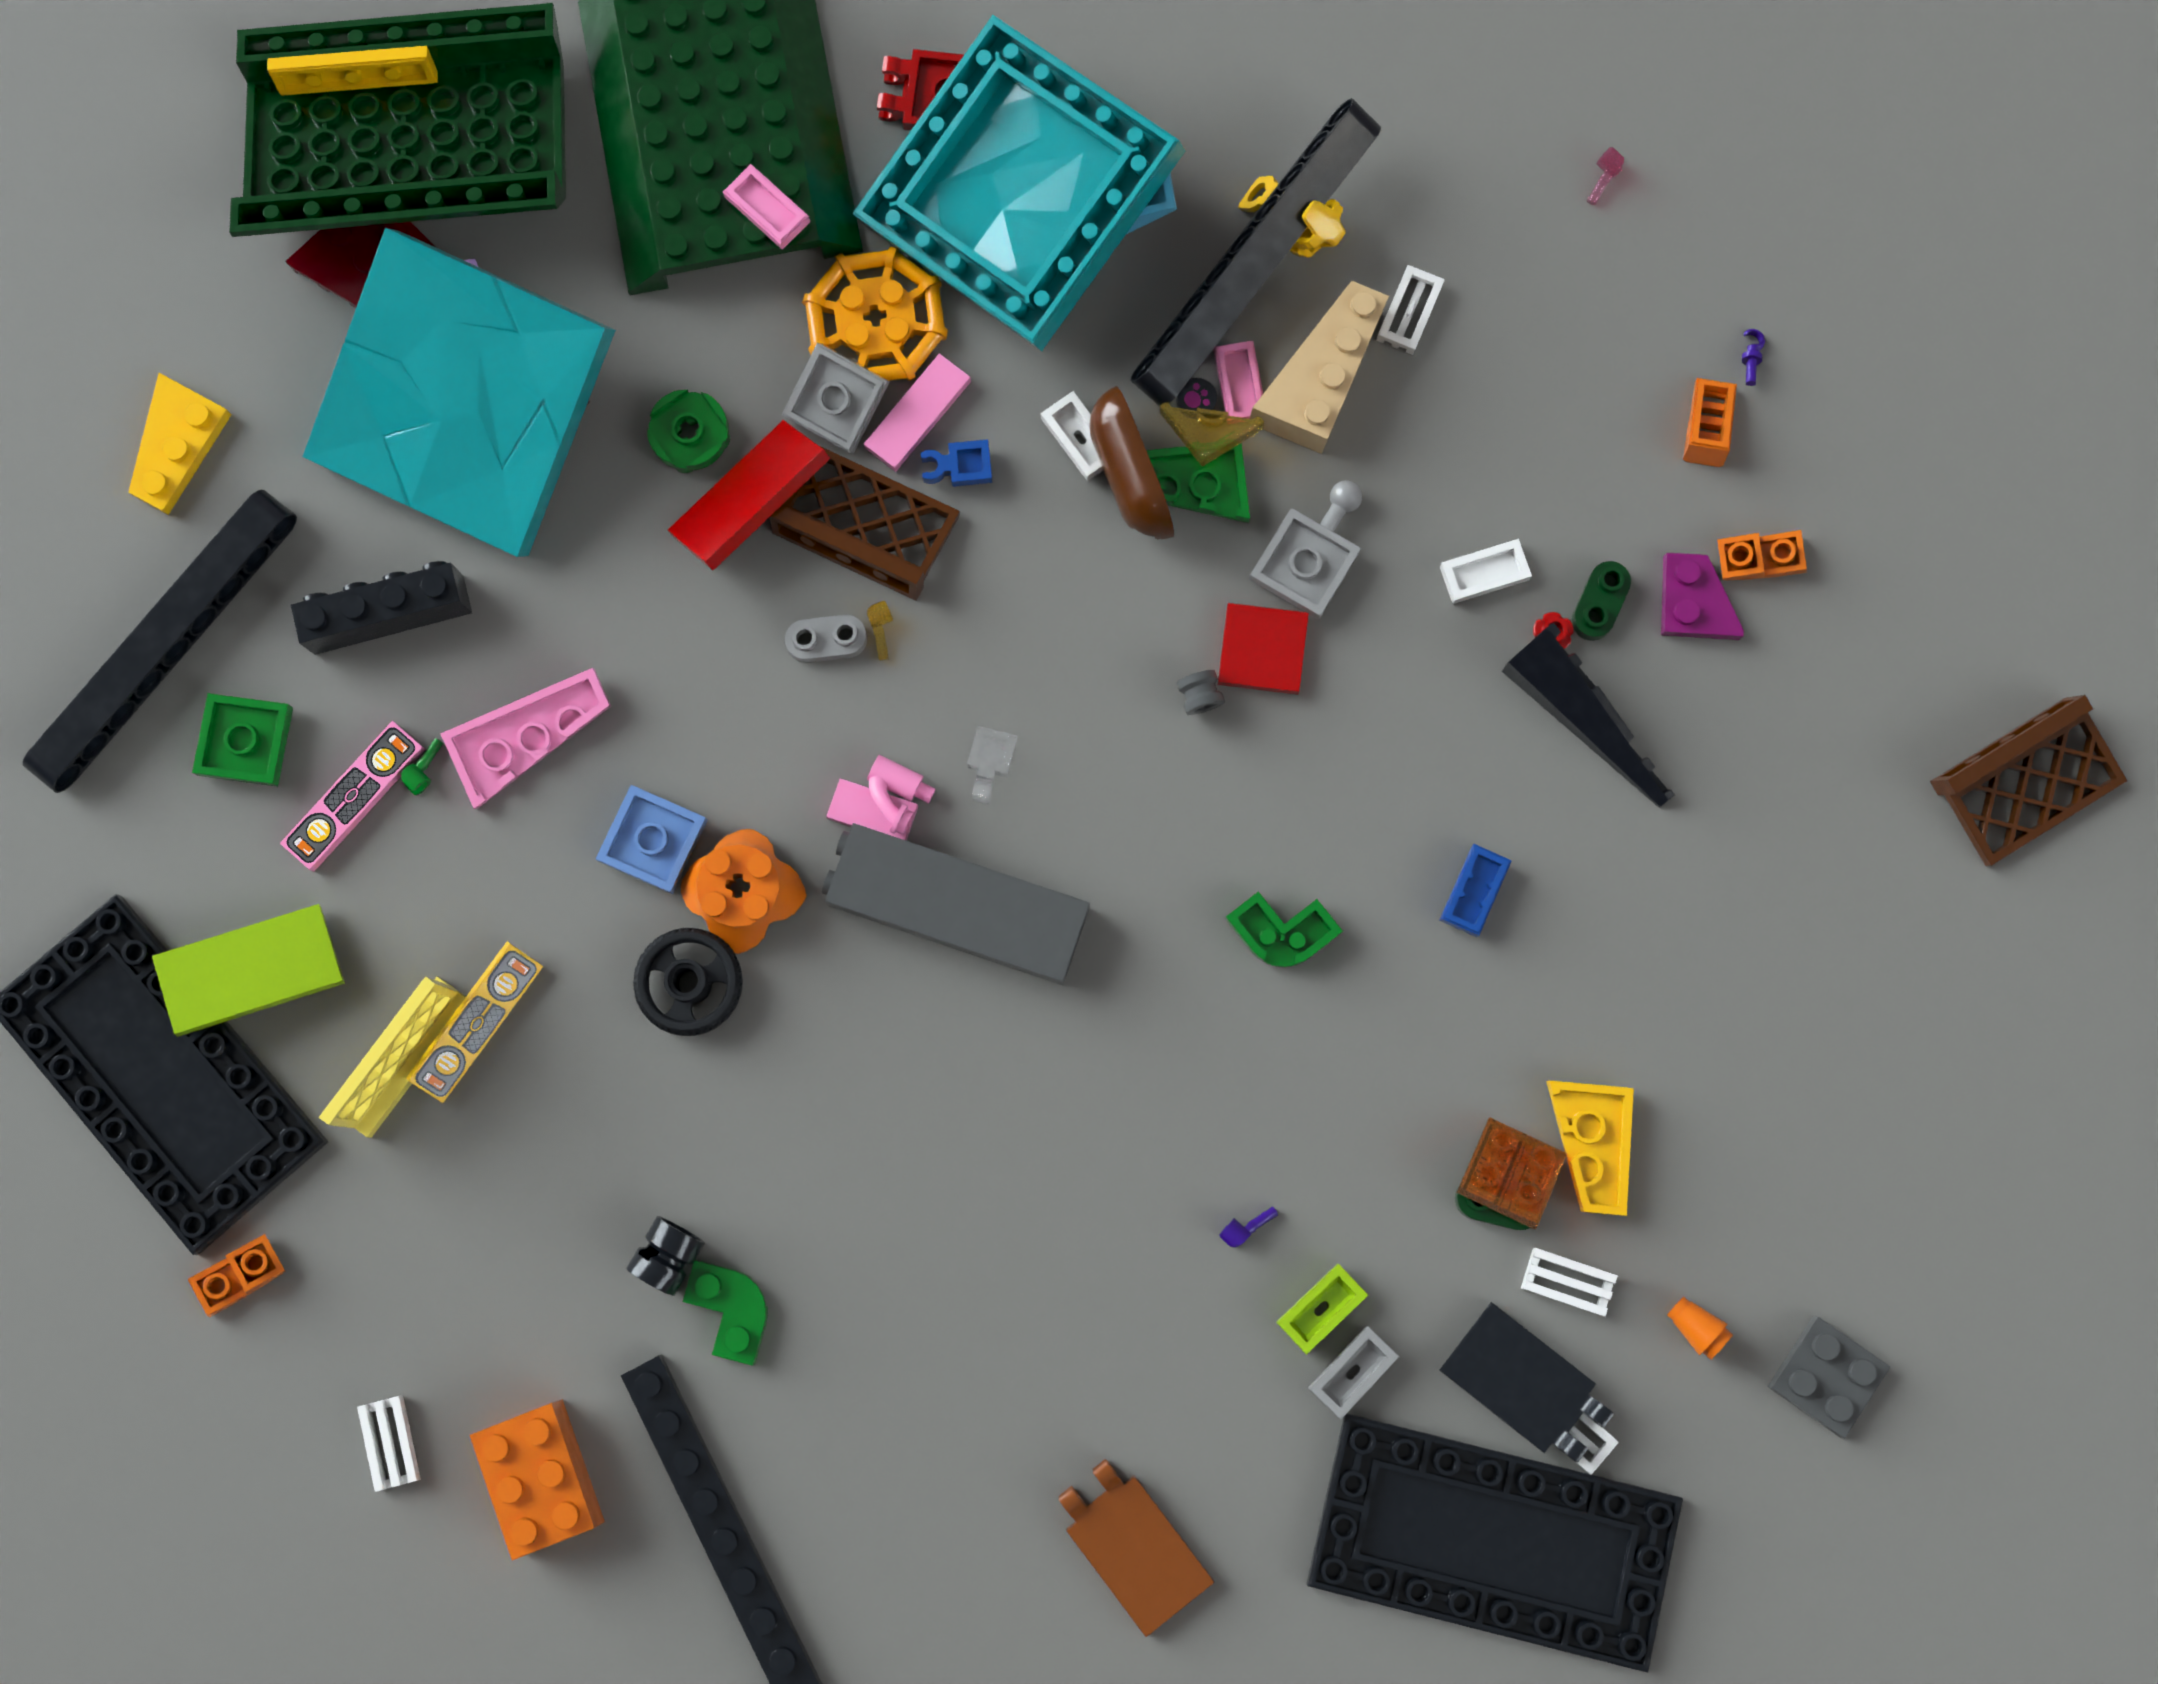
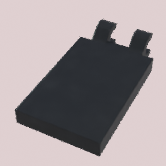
[1439,1302,1614,1462]

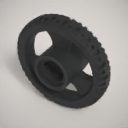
[633,928,743,1036]

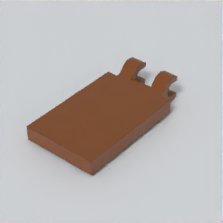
[1058,1459,1214,1637]

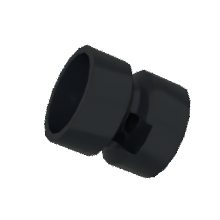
[626,1216,705,1296]

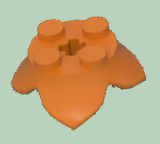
[680,829,807,954]

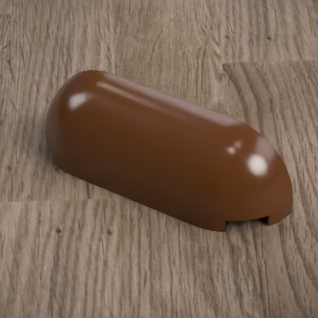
[1089,386,1174,539]

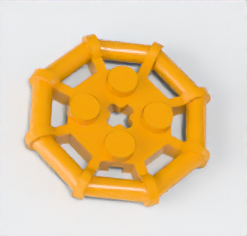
[802,246,949,381]

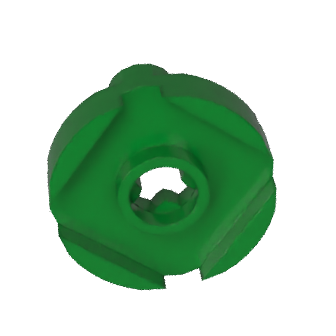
[647,390,730,473]

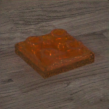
[1456,1117,1567,1229]

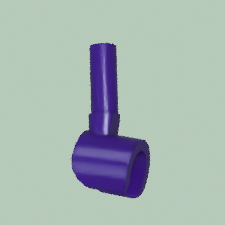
[1219,1207,1278,1248]

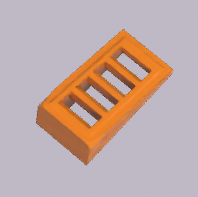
[1683,378,1737,467]

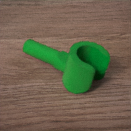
[401,738,443,795]

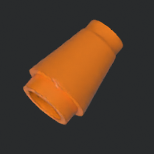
[1667,1296,1733,1360]

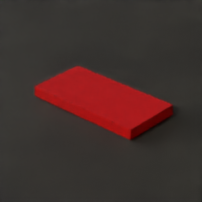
[668,420,830,571]

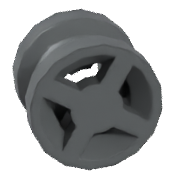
[1177,670,1225,715]

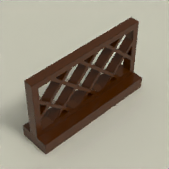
[770,446,960,601]
[1930,695,2127,866]

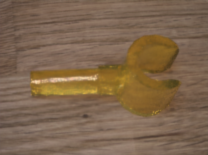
[867,601,894,661]

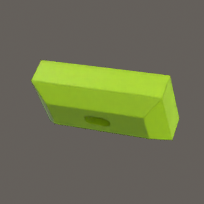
[1276,1263,1368,1355]

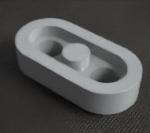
[785,615,868,663]

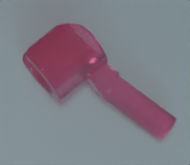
[1587,147,1624,205]

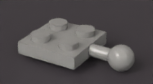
[1249,480,1362,620]

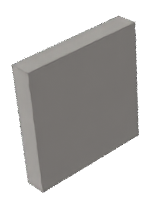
[782,343,890,453]

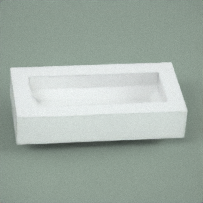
[1040,391,1103,481]

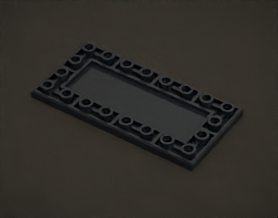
[0,894,328,1255]
[1306,1413,1683,1673]

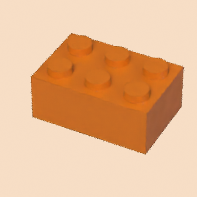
[469,1399,605,1560]

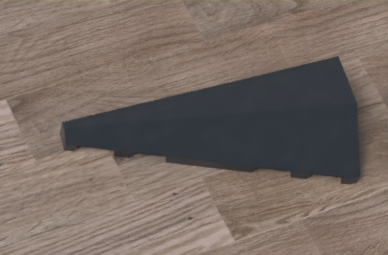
[1502,622,1675,808]

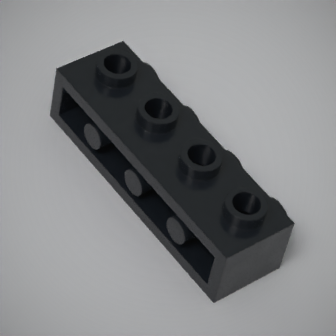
[291,561,472,655]

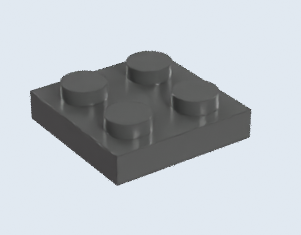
[1768,1316,1890,1439]

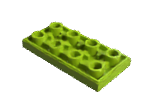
[152,904,345,1037]

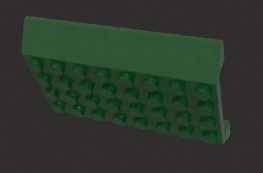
[578,0,863,296]
[229,3,566,237]

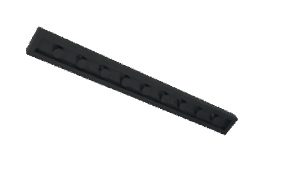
[621,1355,822,1684]

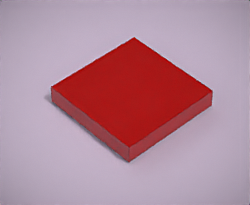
[1217,603,1309,695]

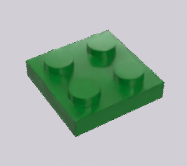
[192,693,293,787]

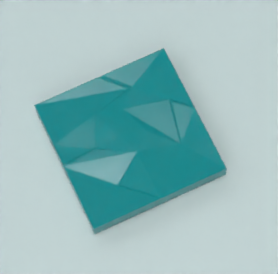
[852,15,1186,351]
[302,228,616,557]

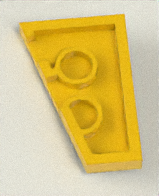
[1546,1080,1634,1216]

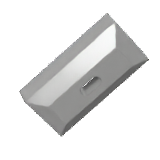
[1308,1326,1399,1420]

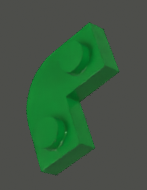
[1225,891,1343,967]
[682,1260,768,1366]

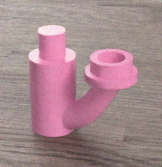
[867,755,936,834]

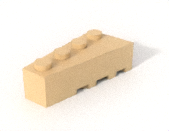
[1248,281,1389,454]

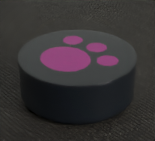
[1176,378,1217,421]

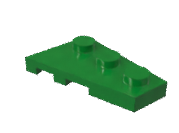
[1146,441,1250,523]

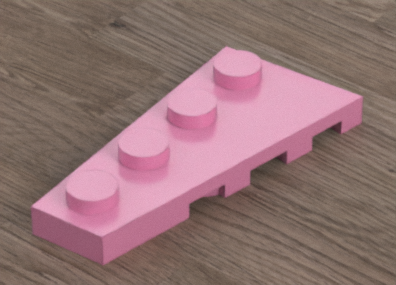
[440,668,611,809]

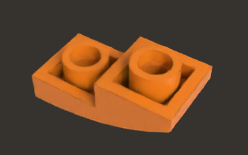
[1717,530,1807,580]
[188,1234,286,1318]

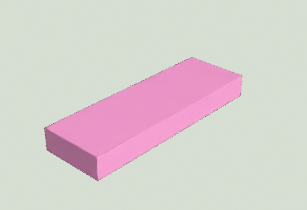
[864,353,971,472]

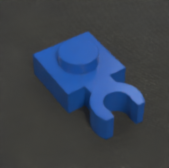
[920,439,993,487]

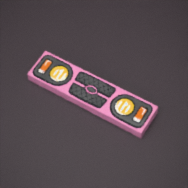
[280,721,426,872]

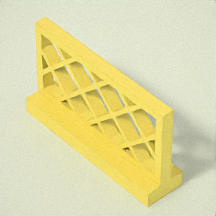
[318,976,466,1138]

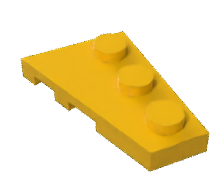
[128,373,232,515]

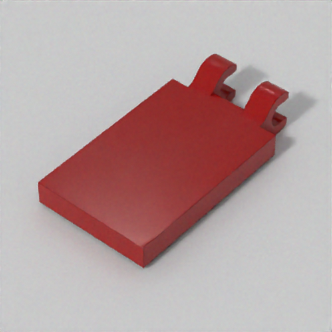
[877,49,964,130]

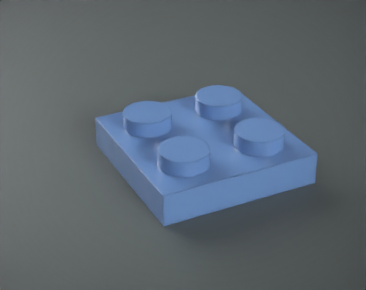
[596,785,708,894]

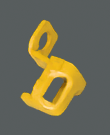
[1238,176,1346,258]

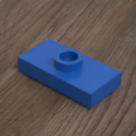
[1439,844,1512,937]

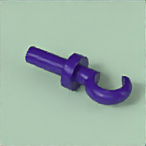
[1742,329,1765,386]

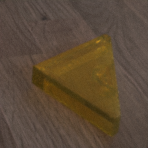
[1160,402,1264,467]

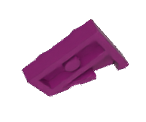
[1661,553,1744,640]

